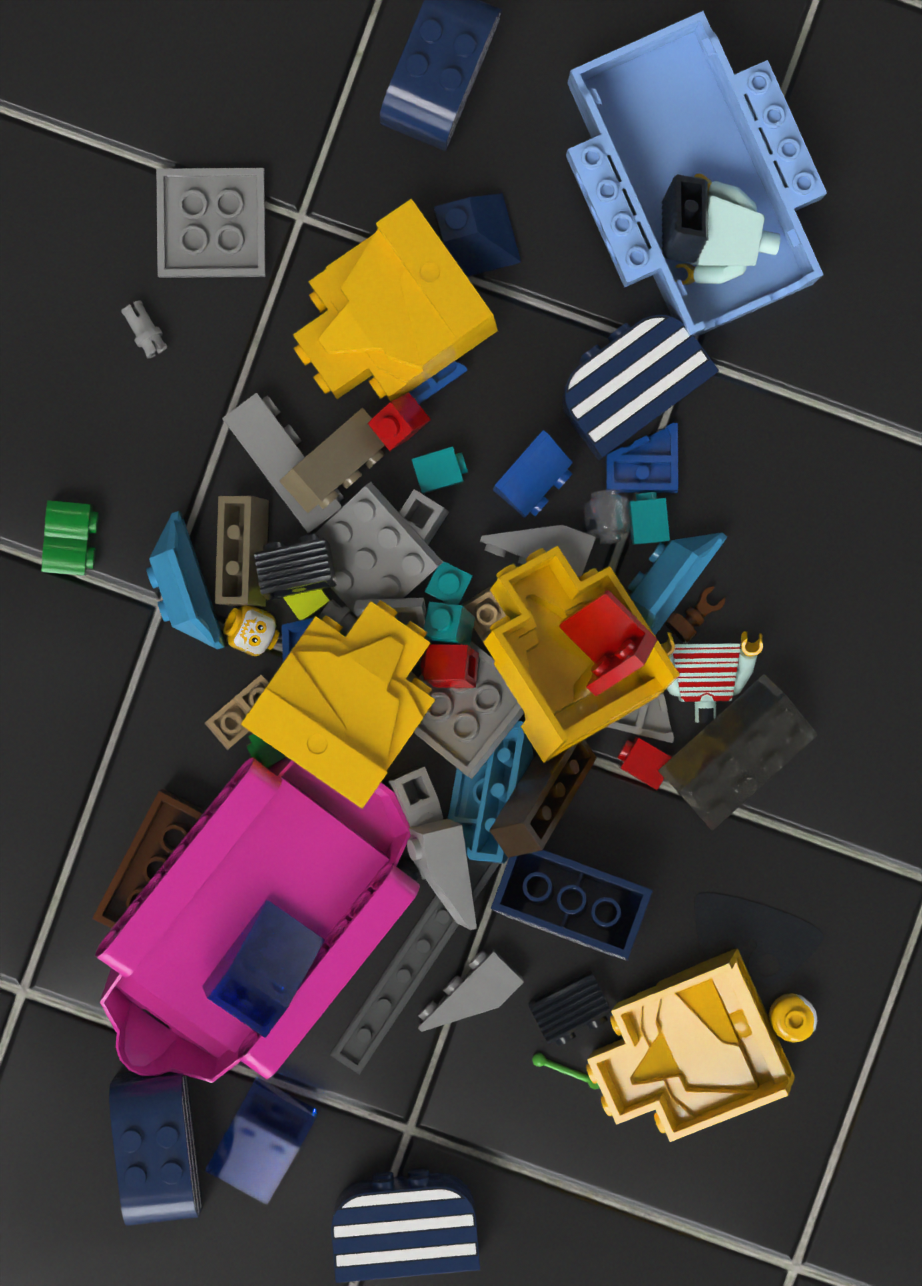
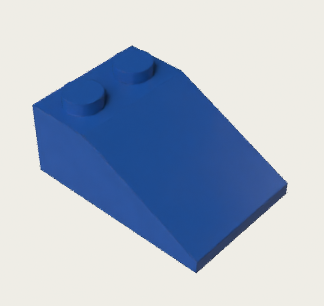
[493,430,573,518]

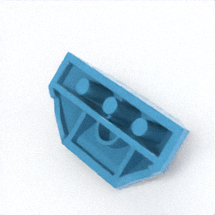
[146,511,227,649]
[627,533,728,635]
[448,721,534,864]

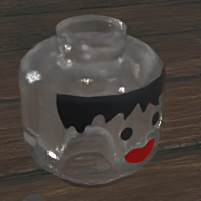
[584,490,632,544]

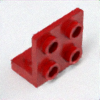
[559,590,658,696]

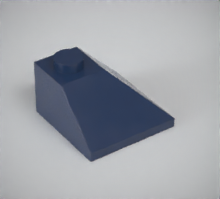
[434,193,521,277]

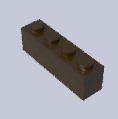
[489,739,597,858]

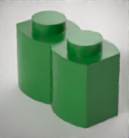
[41,500,99,576]

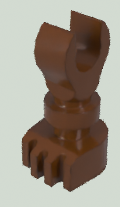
[665,586,725,644]

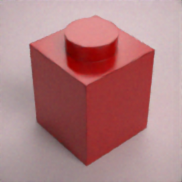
[367,392,431,451]
[421,644,479,688]
[617,736,676,790]

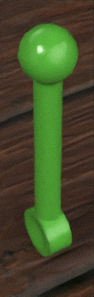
[532,1053,600,1089]

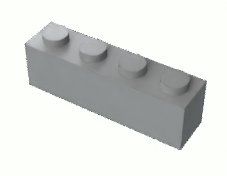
[222,393,344,534]

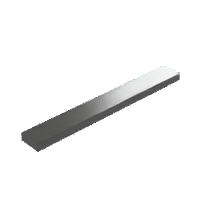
[330,856,500,1075]

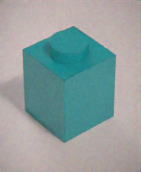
[412,446,468,494]
[628,492,670,545]
[425,561,473,605]
[423,602,475,646]

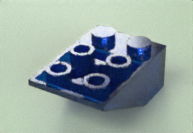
[202,899,325,1038]
[205,1077,318,1204]

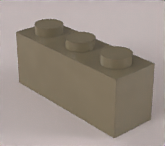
[280,408,385,513]
[215,496,269,607]

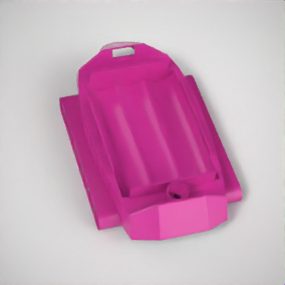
[95,757,420,1083]

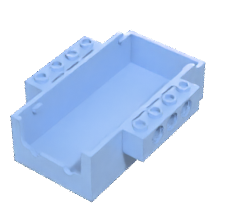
[566,11,827,337]

